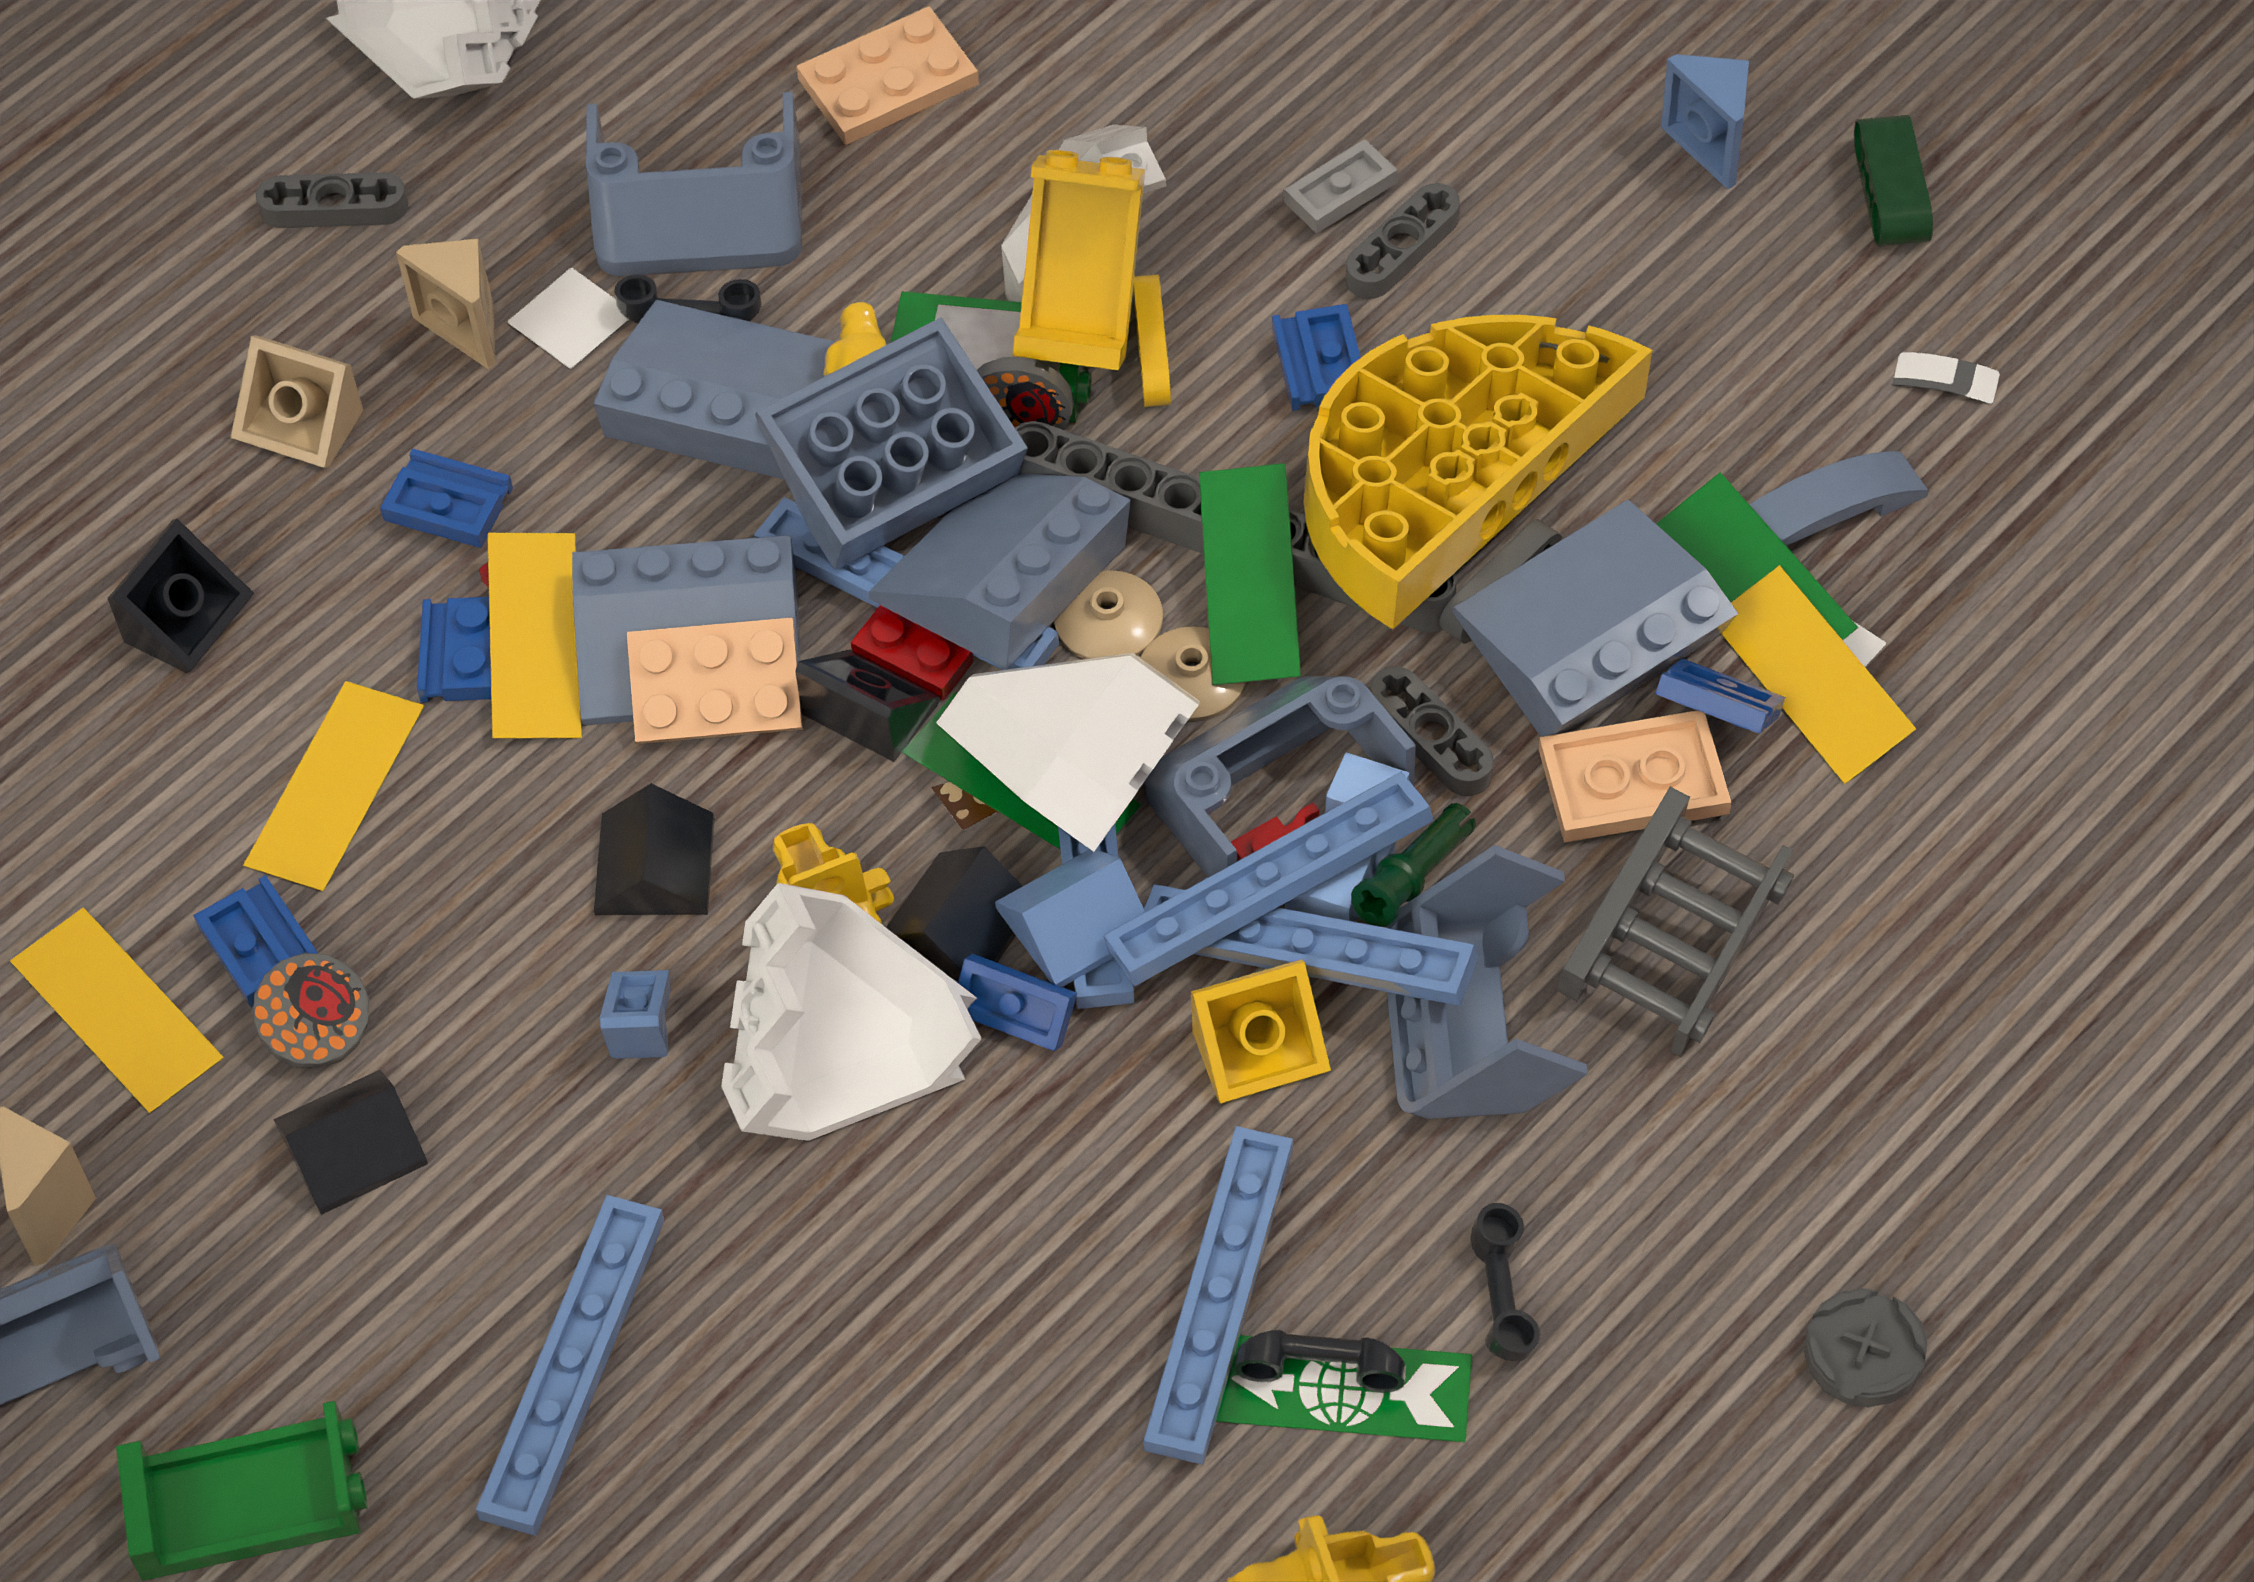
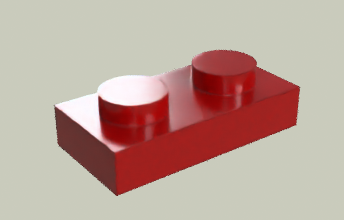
[850,605,974,701]

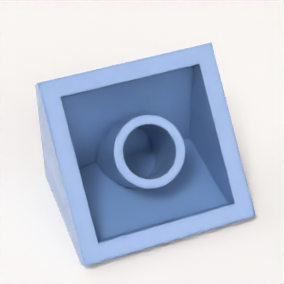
[1661,54,1749,189]
[995,849,1145,987]

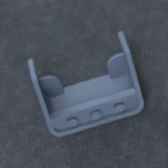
[586,92,802,276]
[1144,676,1416,878]
[1385,845,1588,1119]
[0,1244,160,1405]

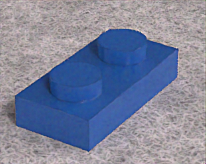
[958,954,1077,1051]

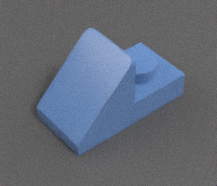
[600,970,671,1059]

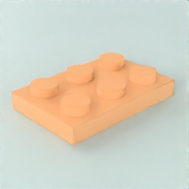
[796,6,979,145]
[627,617,803,744]
[1539,710,1731,843]

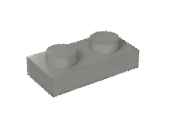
[1284,139,1397,234]

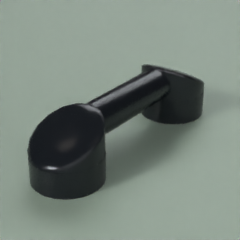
[614,274,761,323]
[1470,1203,1540,1361]
[1235,1330,1406,1392]

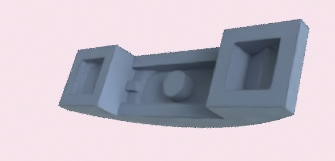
[1749,451,1928,548]

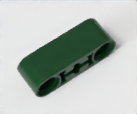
[1854,115,1933,246]

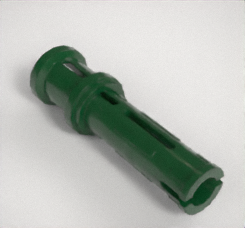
[1351,803,1476,927]

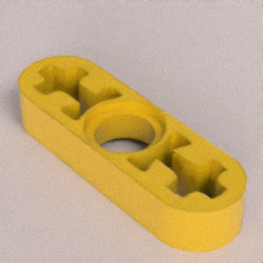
[1133,274,1171,407]

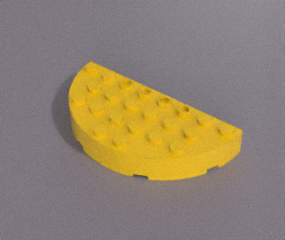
[1304,315,1653,630]

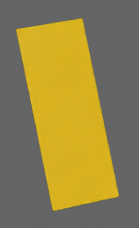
[488,533,582,738]
[1722,565,1916,784]
[243,681,425,891]
[10,907,224,1113]

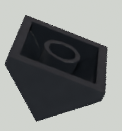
[107,518,254,673]
[795,649,941,762]
[594,783,715,915]
[886,846,1023,981]
[273,1070,428,1215]

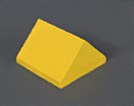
[1191,959,1331,1103]

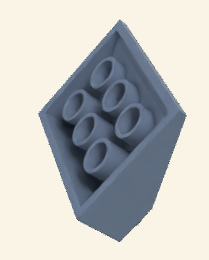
[594,300,835,480]
[755,317,1027,570]
[869,473,1131,670]
[1451,499,1738,737]
[572,535,801,725]

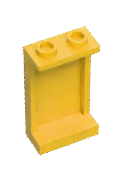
[1012,150,1145,370]

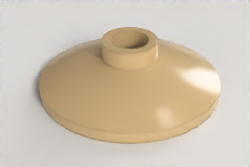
[1054,570,1163,659]
[1140,626,1247,722]

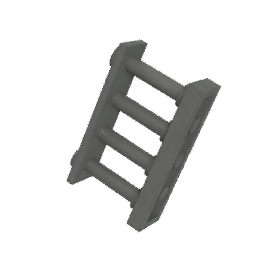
[1557,786,1794,1057]

